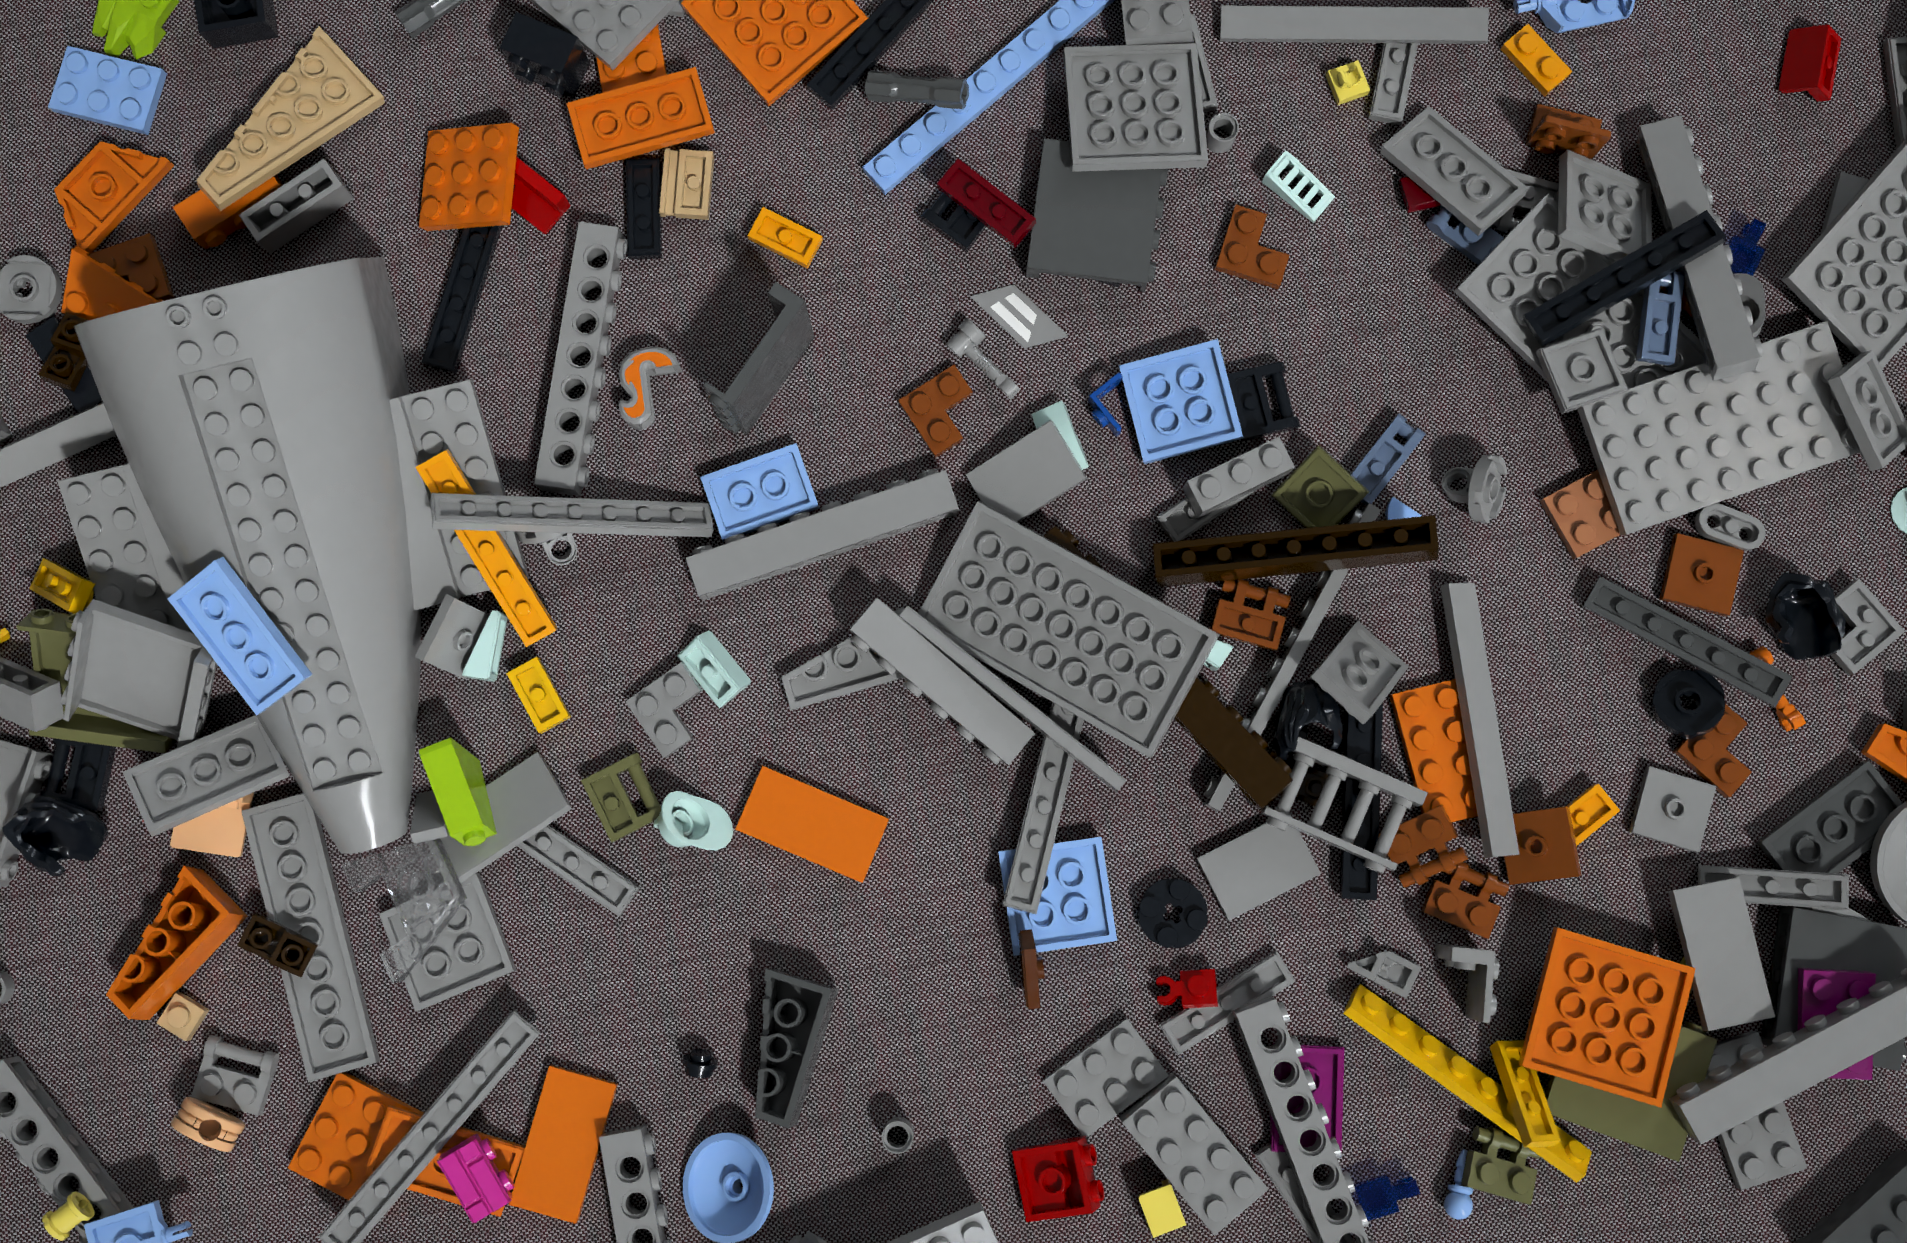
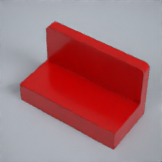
[1779,24,1842,102]
[512,157,571,234]

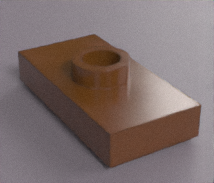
[1018,929,1045,1010]

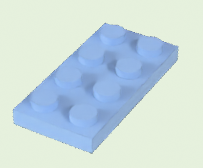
[167,557,313,716]

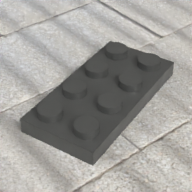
[1756,760,1903,874]

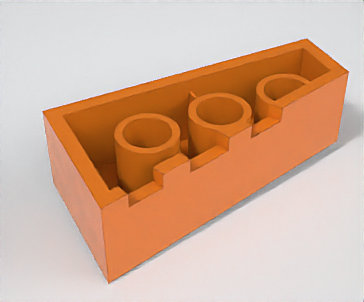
[106,866,248,1020]

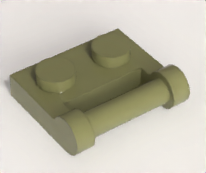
[581,753,662,843]

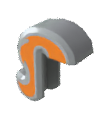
[618,347,683,430]

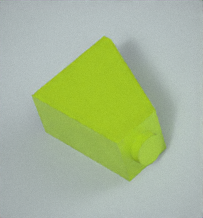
[419,737,497,846]

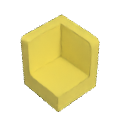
[1138,1179,1186,1238]

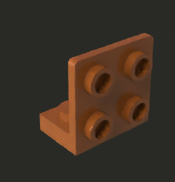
[1526,104,1612,159]

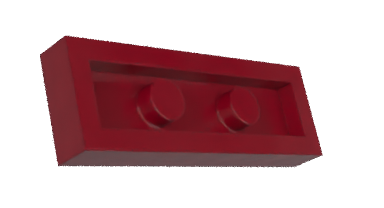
[937,159,1036,248]

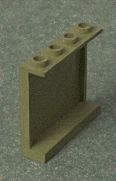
[16,608,176,753]
[1545,1021,1718,1162]

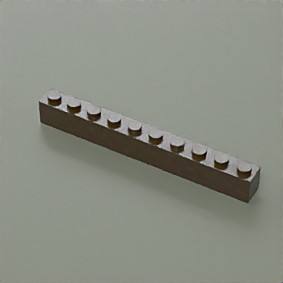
[1043,525,1293,811]

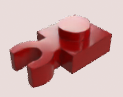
[1156,969,1218,1009]

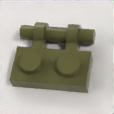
[1461,1126,1540,1205]

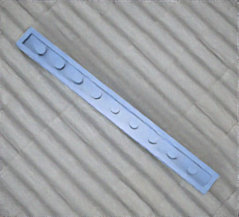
[863,0,1115,195]

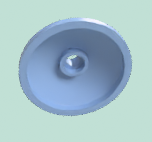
[683,1132,774,1243]

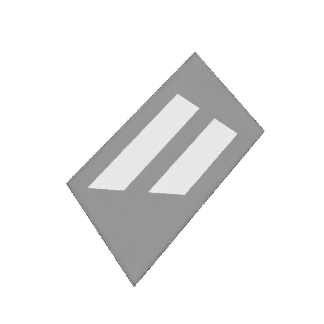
[970,284,1069,348]

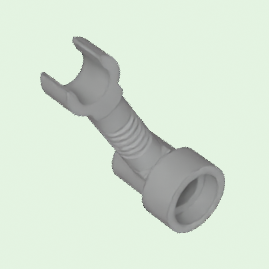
[946,318,1020,400]

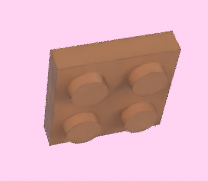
[1540,470,1620,560]

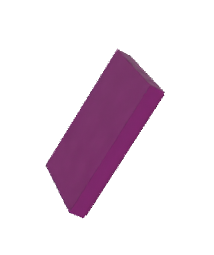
[1269,1043,1344,1153]

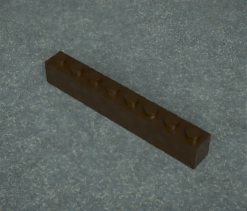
[1153,515,1439,587]

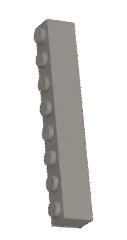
[1637,115,1763,381]
[686,468,959,601]
[1669,968,1907,1144]

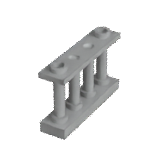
[1260,737,1428,874]

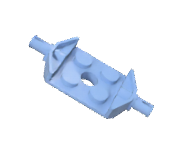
[1513,0,1635,34]

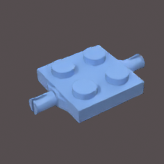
[84,1200,193,1243]

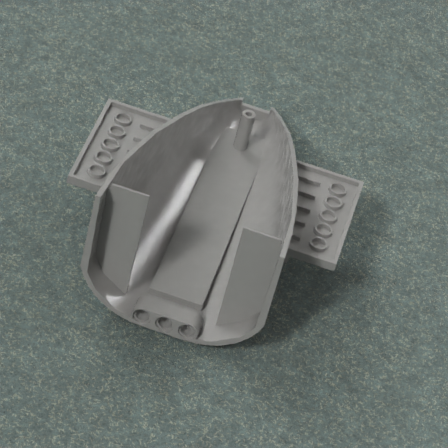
[57,257,529,854]

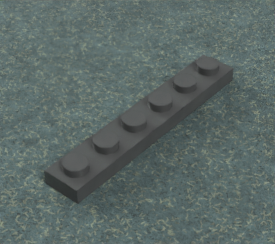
[1582,576,1793,708]

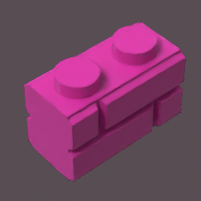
[437,1134,515,1224]

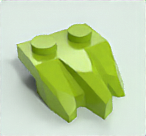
[92,0,180,60]

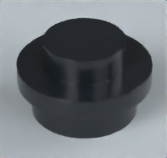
[682,1049,718,1078]

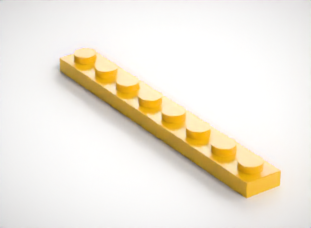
[1343,984,1592,1183]

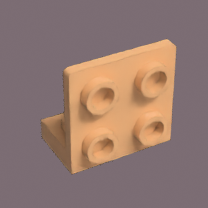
[170,792,254,857]

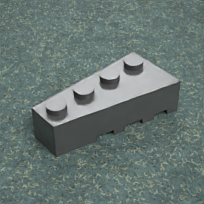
[755,968,839,1129]
[1795,1149,1907,1243]

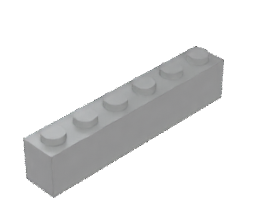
[849,598,1035,765]

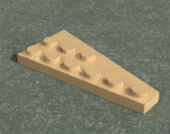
[196,26,385,211]

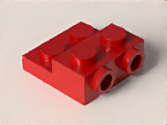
[1012,1136,1105,1222]

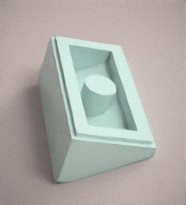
[677,631,751,708]

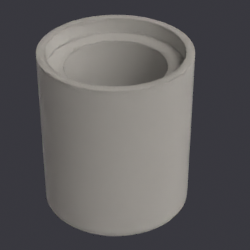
[1206,113,1239,153]
[881,1117,914,1154]

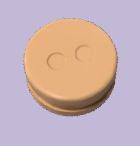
[171,1097,245,1152]

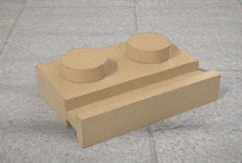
[659,148,714,220]

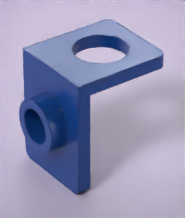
[1088,372,1123,437]

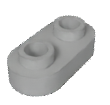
[1694,503,1766,551]

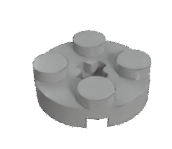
[0,255,62,324]

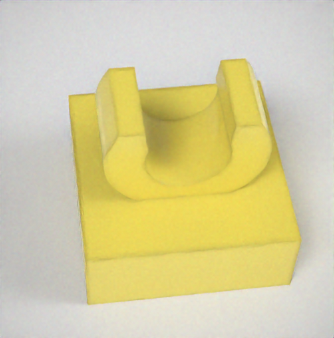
[1326,60,1370,105]

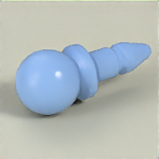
[1444,1149,1473,1220]

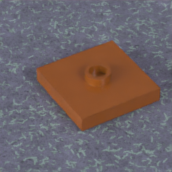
[1659,533,1744,617]
[1504,806,1582,885]

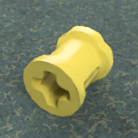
[42,1191,95,1241]

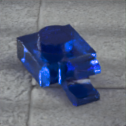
[1727,218,1766,276]
[1354,1174,1420,1221]

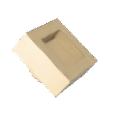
[157,992,209,1041]

